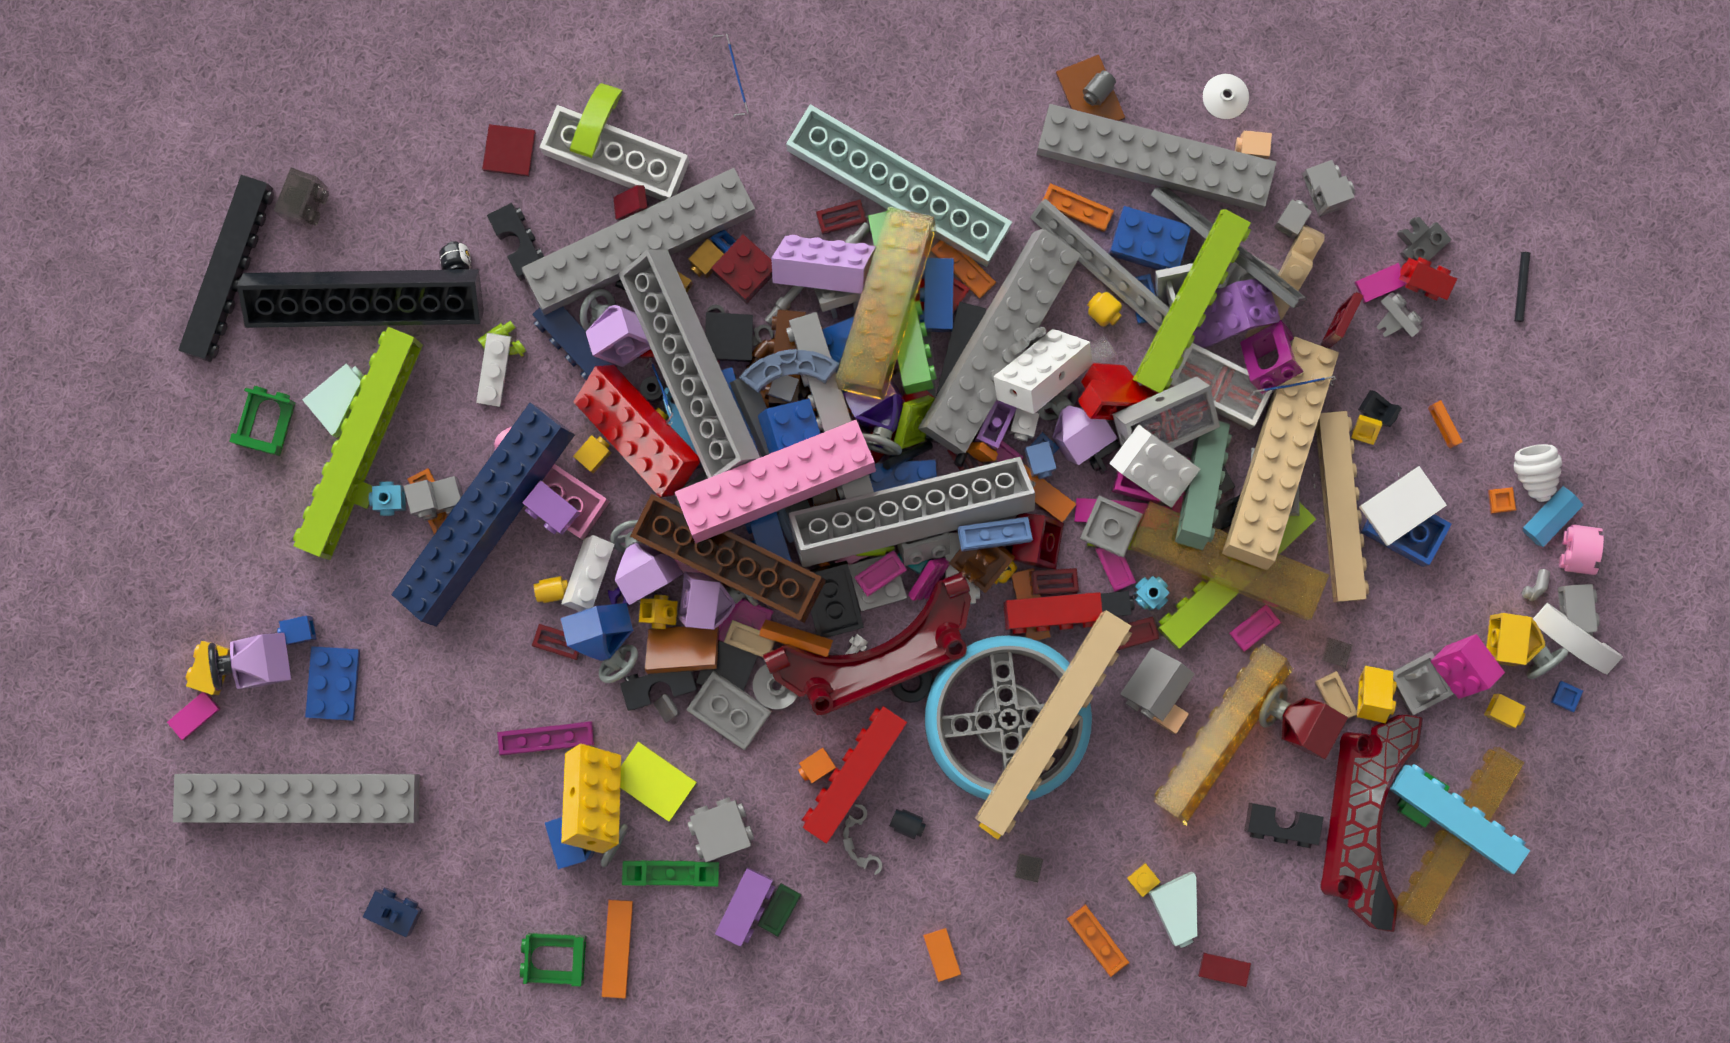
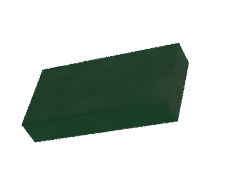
[757,883,802,937]

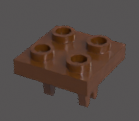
[949,546,1015,593]

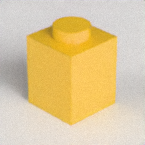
[573,435,611,474]
[1484,694,1526,728]

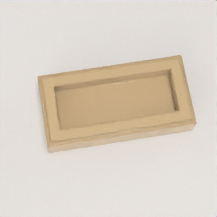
[724,620,775,658]
[1315,671,1357,719]

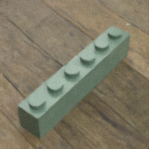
[1175,421,1232,550]

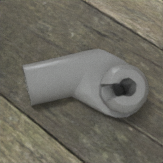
[1522,569,1550,601]

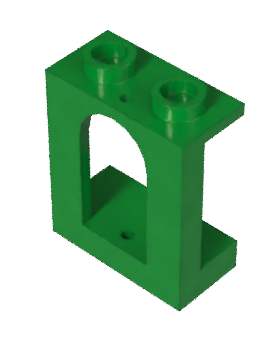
[229,386,296,456]
[520,933,586,987]

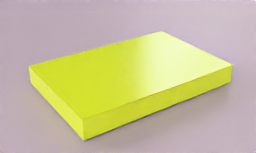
[620,742,697,822]

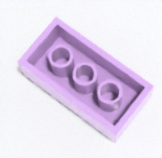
[772,235,876,294]

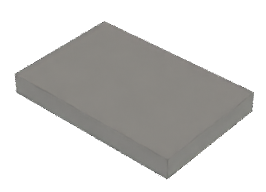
[687,671,772,750]

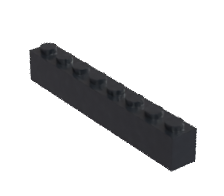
[178,175,274,362]

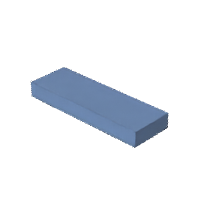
[957,517,1033,551]

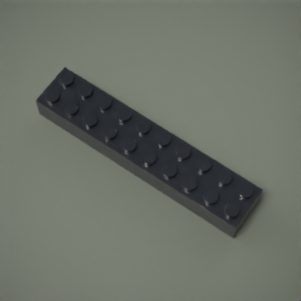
[237,269,484,328]

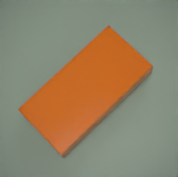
[1428,400,1463,448]
[923,928,961,982]

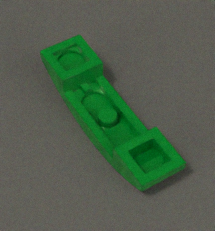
[622,860,719,887]

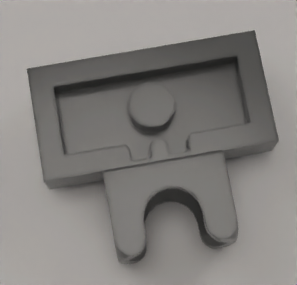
[1397,217,1452,261]

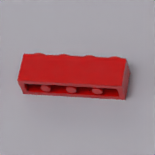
[1003,592,1102,634]

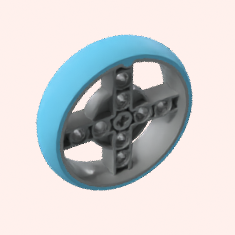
[925,635,1092,801]

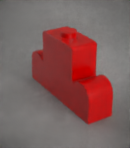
[1079,363,1158,420]

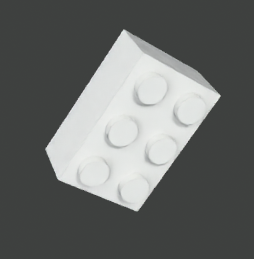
[1110,424,1200,508]

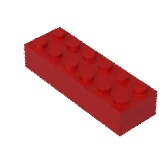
[573,365,700,498]
[802,706,907,844]

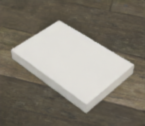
[1359,466,1447,546]

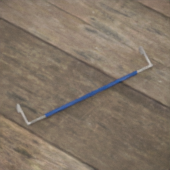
[712,34,748,117]
[645,357,673,425]
[1249,376,1336,401]

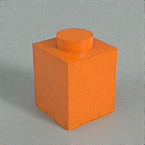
[798,748,836,783]

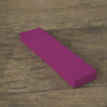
[497,721,595,756]

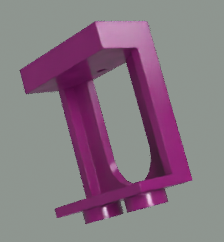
[1240,320,1304,394]

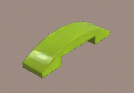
[570,83,623,158]

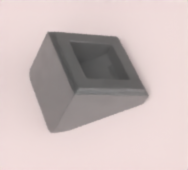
[653,694,680,723]

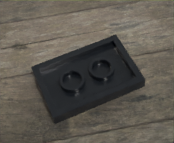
[809,560,864,638]

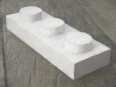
[476,333,512,407]

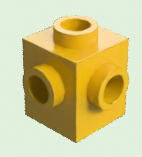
[639,595,678,629]

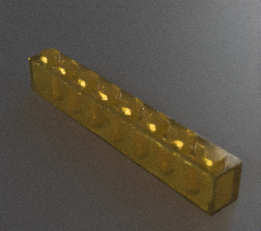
[1397,747,1525,926]

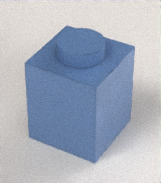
[1024,441,1056,479]

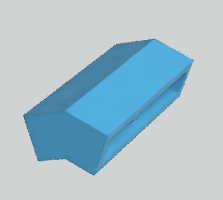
[1523,486,1583,547]

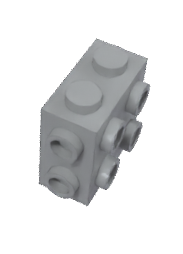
[688,797,754,862]

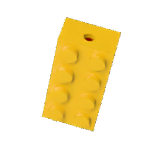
[561,743,621,853]

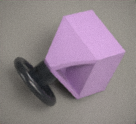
[208,633,291,691]

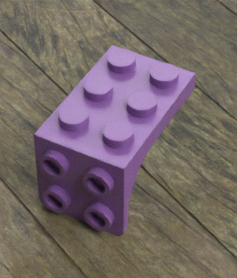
[1192,279,1280,349]

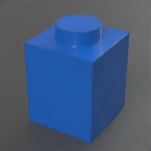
[277,616,317,645]

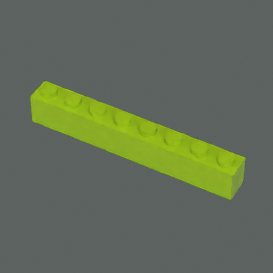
[1133,209,1251,393]
[1157,502,1316,650]

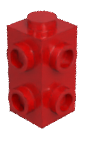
[1399,257,1457,301]

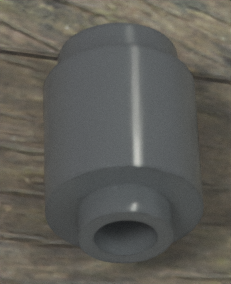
[1083,70,1116,106]

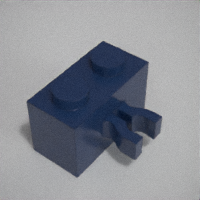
[363,887,423,937]

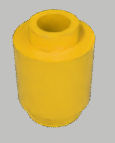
[534,576,568,603]

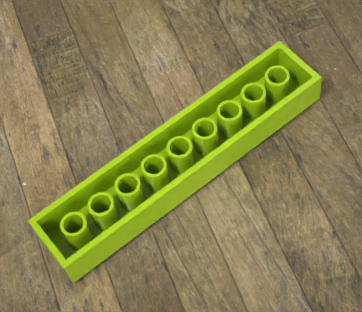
[293,327,423,560]

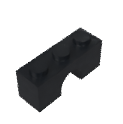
[487,203,545,281]
[620,671,698,711]
[1244,803,1324,848]

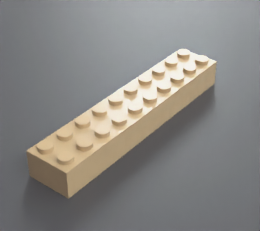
[1222,337,1339,570]
[975,610,1132,836]

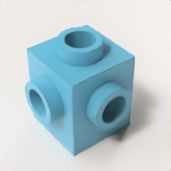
[369,481,406,516]
[1133,576,1170,610]

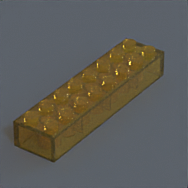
[835,207,936,400]
[1130,501,1329,621]
[1154,644,1293,826]

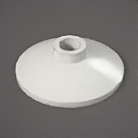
[1203,74,1249,119]

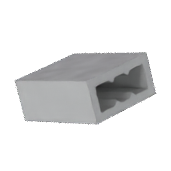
[1120,647,1195,721]

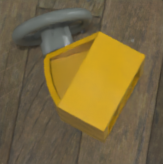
[1486,613,1568,679]

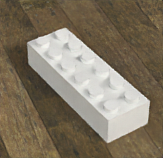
[539,105,690,201]

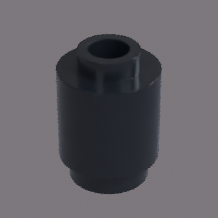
[640,376,665,403]
[889,809,926,840]

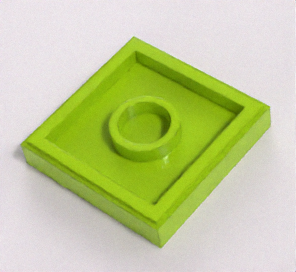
[894,395,935,449]

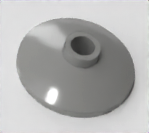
[753,664,798,709]

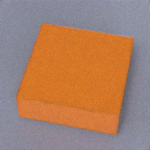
[966,442,998,462]
[1488,487,1516,514]

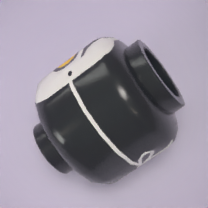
[439,241,471,270]

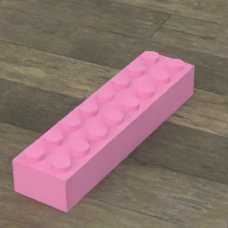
[675,420,876,543]

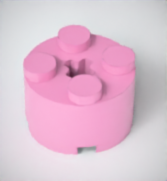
[1559,525,1604,575]

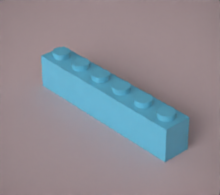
[1390,764,1530,874]

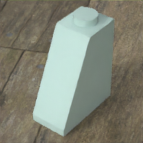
[302,364,364,438]
[1148,872,1197,948]

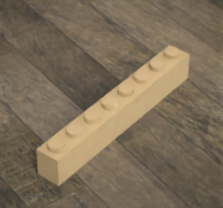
[1316,411,1369,602]

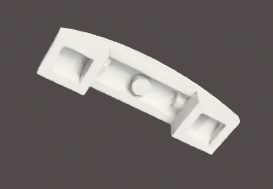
[1533,603,1623,674]

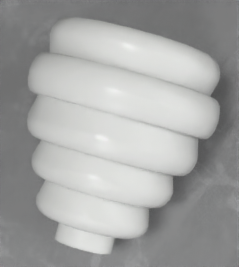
[1514,444,1562,502]

